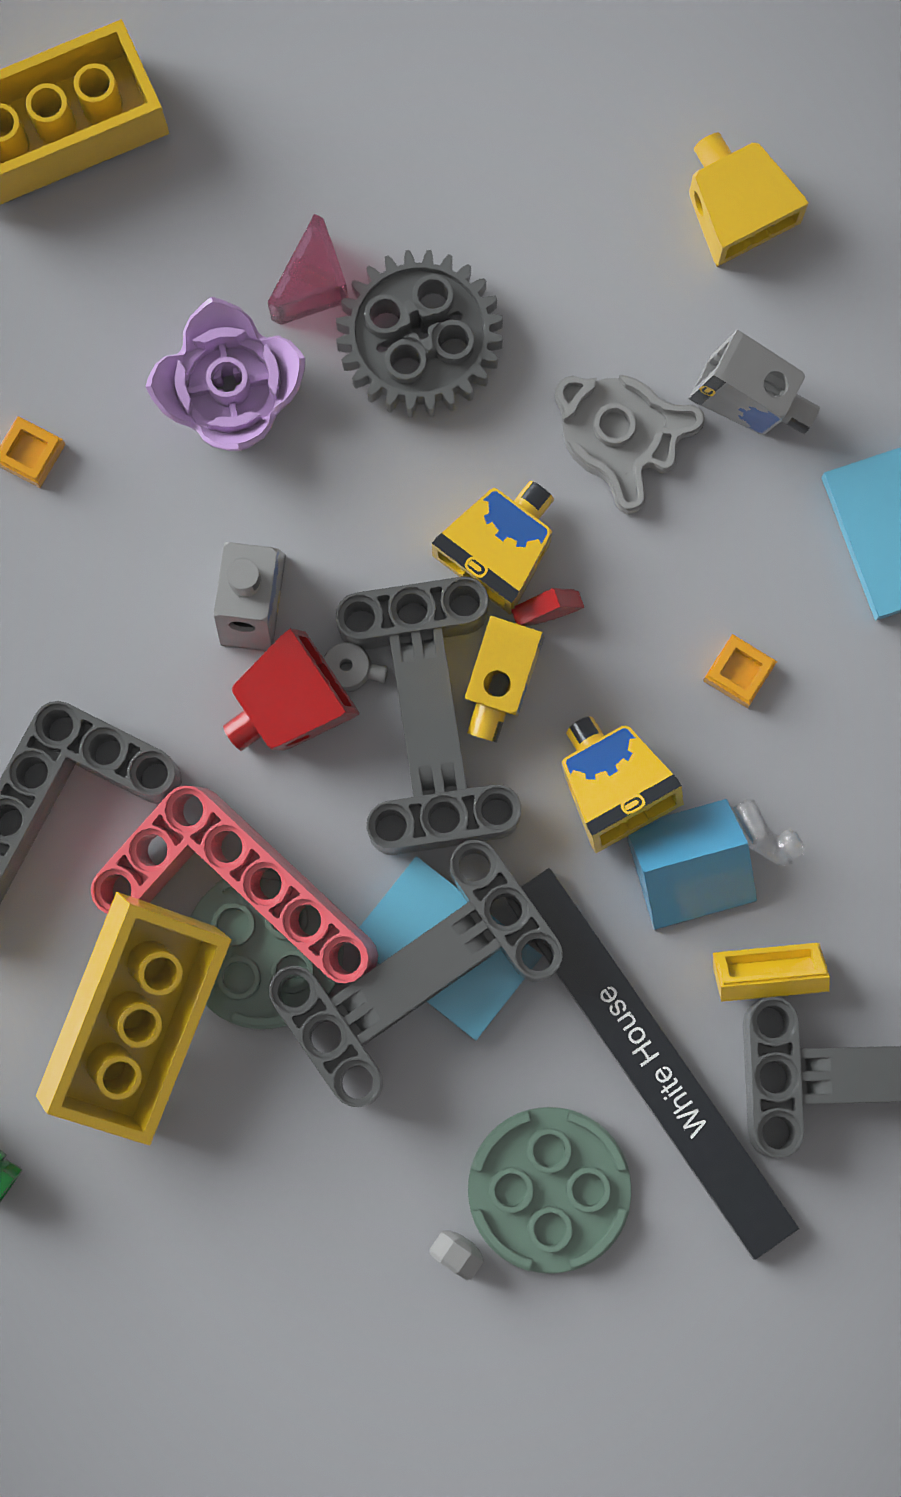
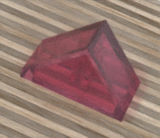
[267,214,348,325]

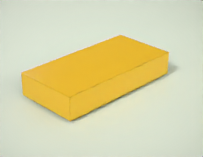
[713,943,830,1002]

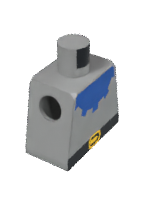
[689,330,820,435]
[214,542,286,651]

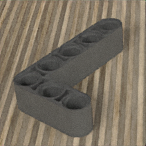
[0,701,182,904]

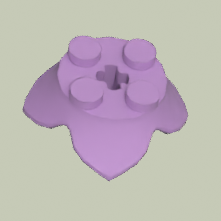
[146,297,305,451]

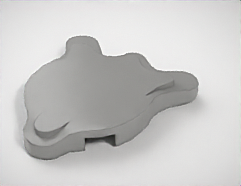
[555,375,705,514]

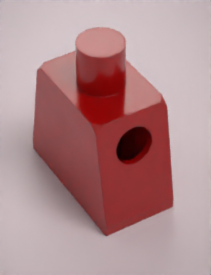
[223,628,360,751]

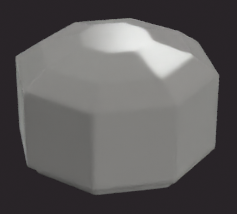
[429,1231,484,1281]

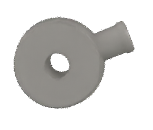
[324,642,388,691]

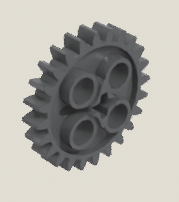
[336,250,503,417]

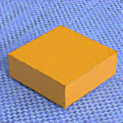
[0,416,66,488]
[703,634,777,709]

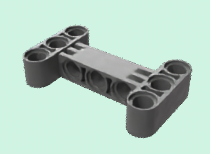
[335,577,521,855]
[269,840,562,1107]
[743,997,901,1158]

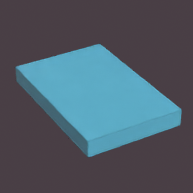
[821,447,901,621]
[359,856,543,1041]

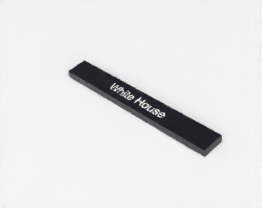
[505,867,799,1260]

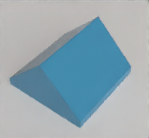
[627,799,757,930]

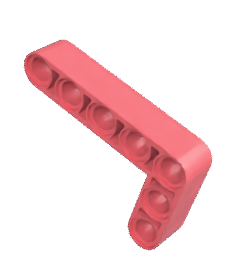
[91,785,378,983]

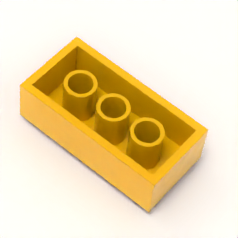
[0,19,170,205]
[36,892,232,1146]

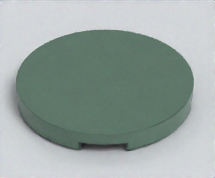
[189,868,344,1030]
[468,1107,631,1273]

